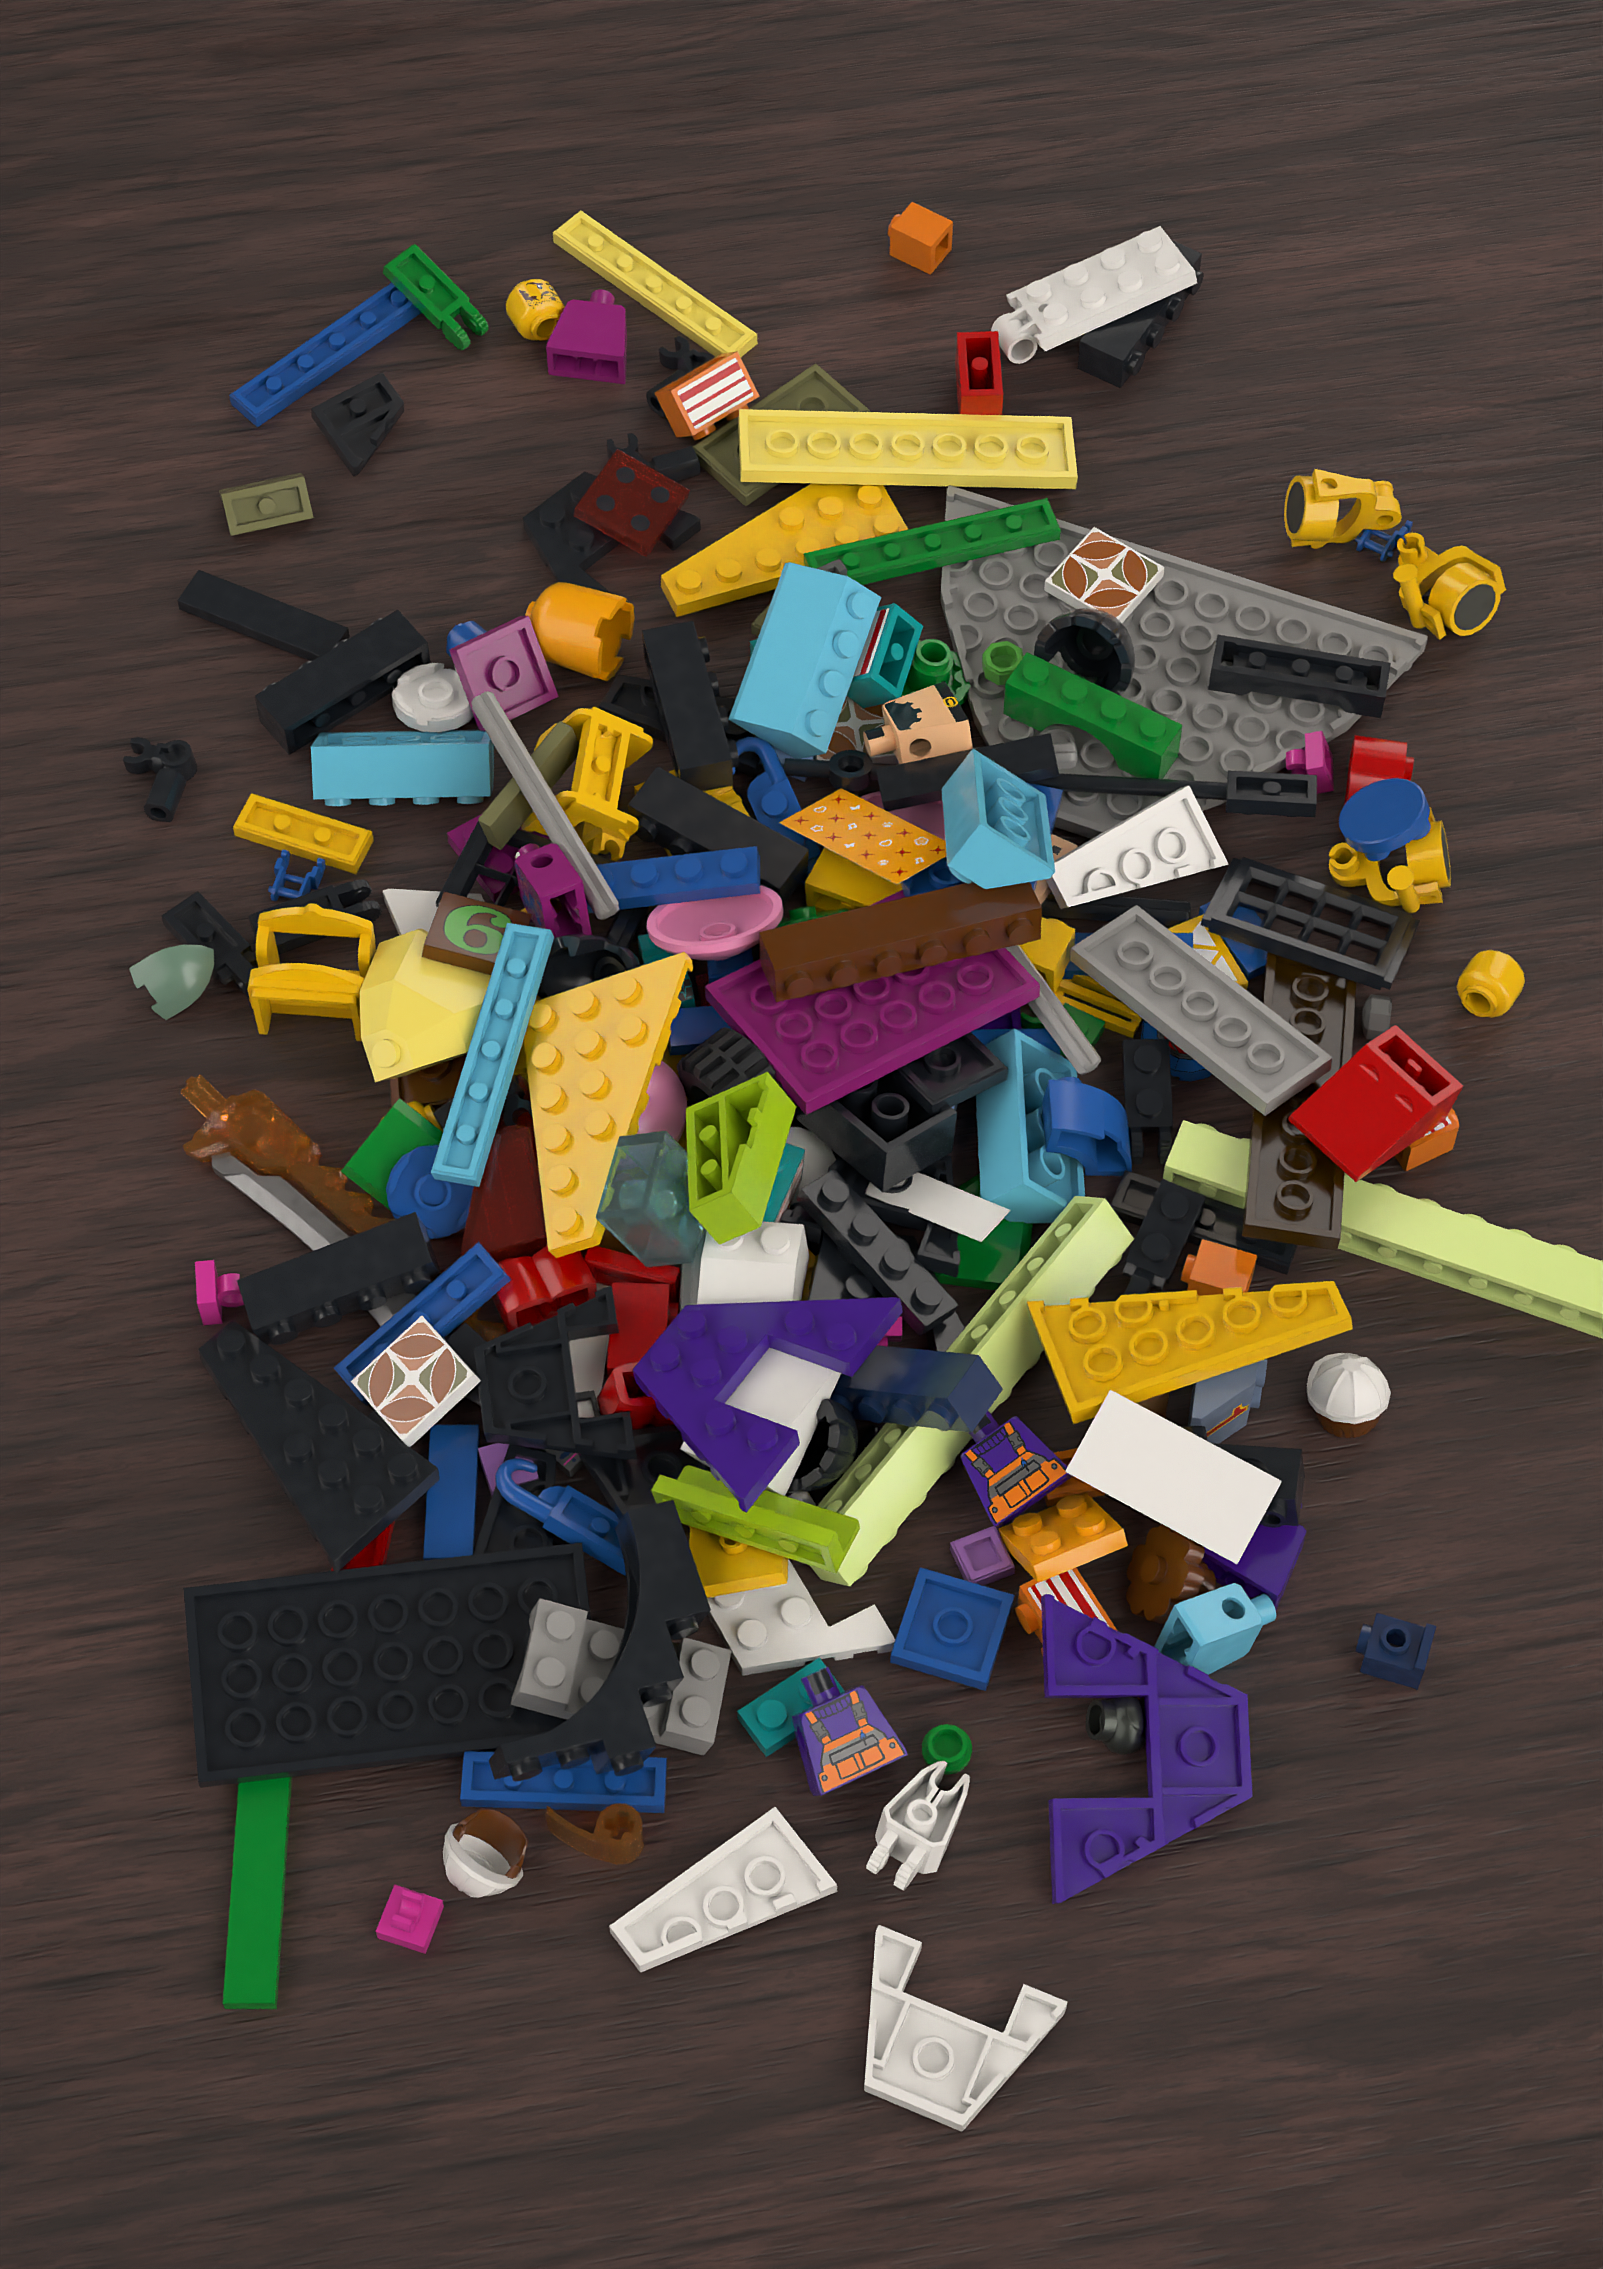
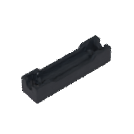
[1208,634,1391,718]

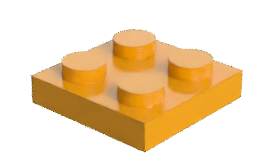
[998,1493,1128,1583]

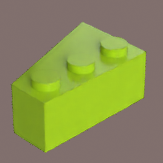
[686,1072,796,1245]

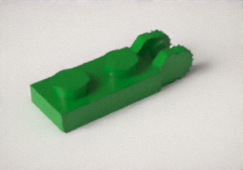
[383,244,489,350]

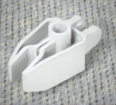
[866,1761,970,1891]

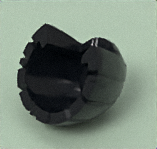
[1034,608,1135,696]
[537,934,640,1000]
[787,1399,858,1493]

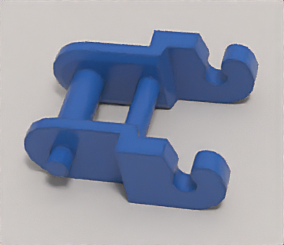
[1355,520,1413,562]
[268,849,326,902]

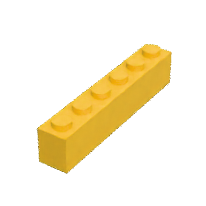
[805,847,1075,994]

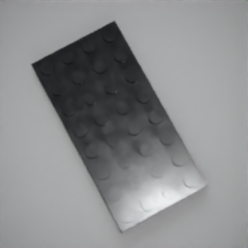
[183,1543,591,1788]

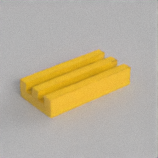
[1055,975,1142,1038]

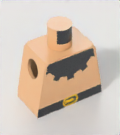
[863,681,973,764]

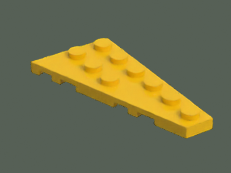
[661,483,908,617]
[1027,1281,1353,1424]

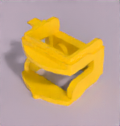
[521,707,653,861]
[247,903,376,1041]

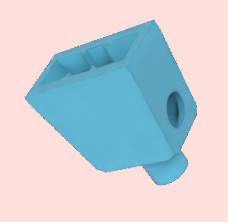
[1154,1583,1276,1675]

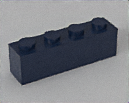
[830,1345,1003,1433]

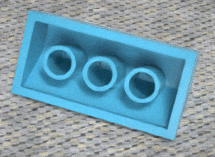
[728,562,881,759]
[311,730,494,806]
[942,749,1055,889]
[976,1028,1085,1223]

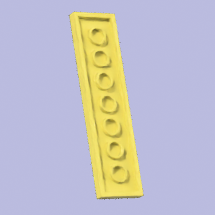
[738,409,1078,489]

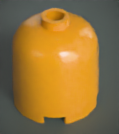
[525,582,634,681]

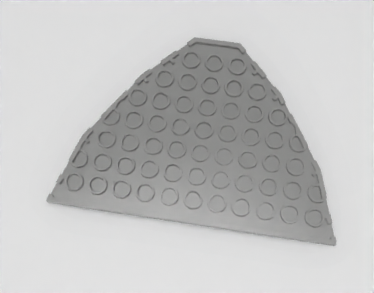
[940,485,1428,839]

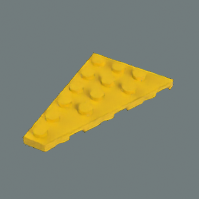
[524,952,693,1258]

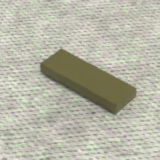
[478,721,579,850]

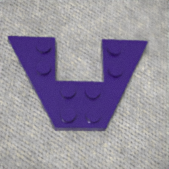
[633,1297,903,1513]
[1041,1594,1253,1904]

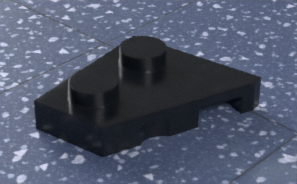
[311,372,404,477]

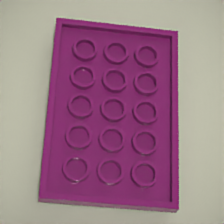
[705,890,1040,1115]

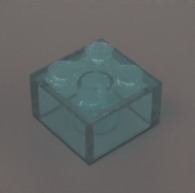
[595,1131,703,1267]

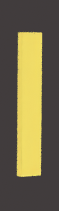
[553,210,758,357]

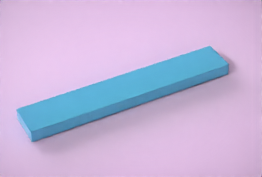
[431,923,554,1187]

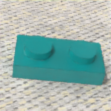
[737,1657,844,1757]

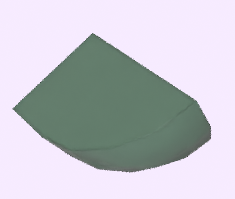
[129,944,214,1020]

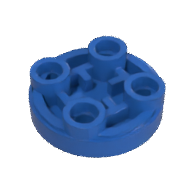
[1339,778,1431,861]

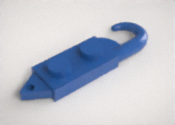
[732,737,821,887]
[495,1458,626,1576]

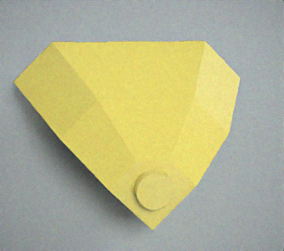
[360,929,491,1082]

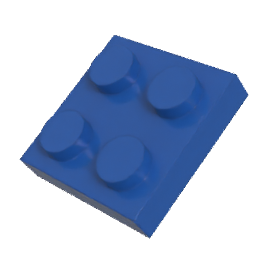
[890,1567,1015,1691]

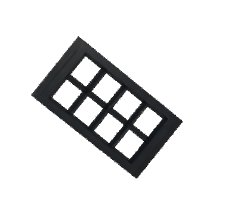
[436,821,649,948]
[1201,857,1420,990]

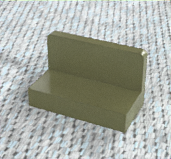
[219,473,314,536]

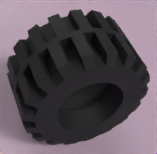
[677,1027,795,1119]

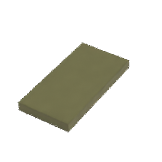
[693,363,871,506]

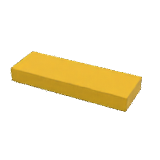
[233,793,374,874]

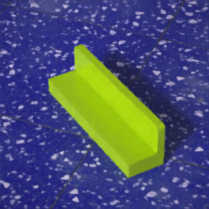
[651,1465,860,1574]

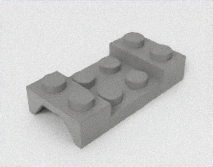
[511,1599,732,1756]

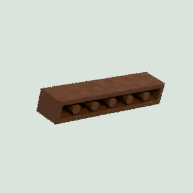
[759,882,1042,1003]

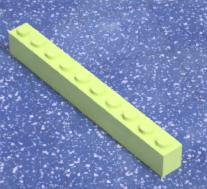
[1163,1120,1603,1339]
[810,1196,1134,1586]

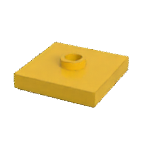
[689,1526,788,1598]

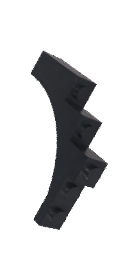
[489,1500,711,1781]

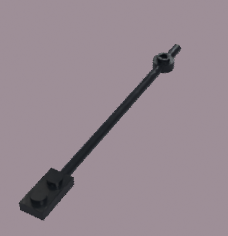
[784,750,1317,818]

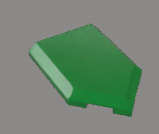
[341,1098,481,1224]
[934,1173,1033,1291]

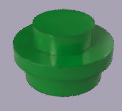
[922,1724,972,1775]

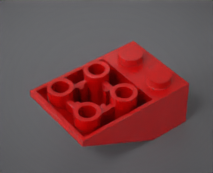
[1288,1025,1463,1182]

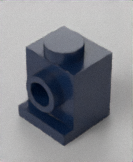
[1355,1613,1436,1690]

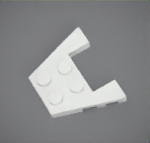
[707,1492,895,1676]
[864,1925,1067,2132]

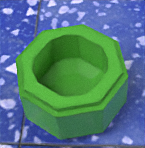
[982,641,1024,686]

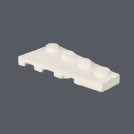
[1046,785,1228,909]
[609,1807,837,1973]

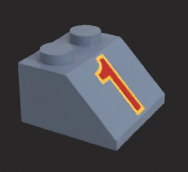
[1188,1359,1267,1444]

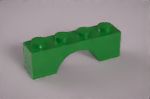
[1003,652,1182,779]

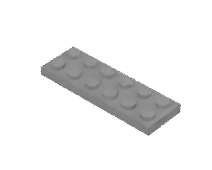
[1070,905,1333,1116]

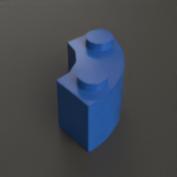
[1042,1077,1132,1176]

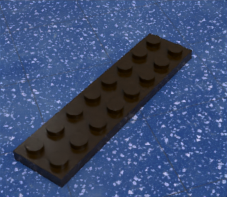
[1242,952,1357,1251]

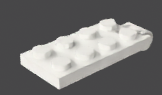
[991,226,1197,364]

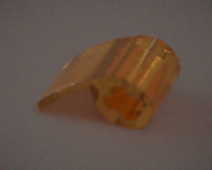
[545,1803,644,1864]

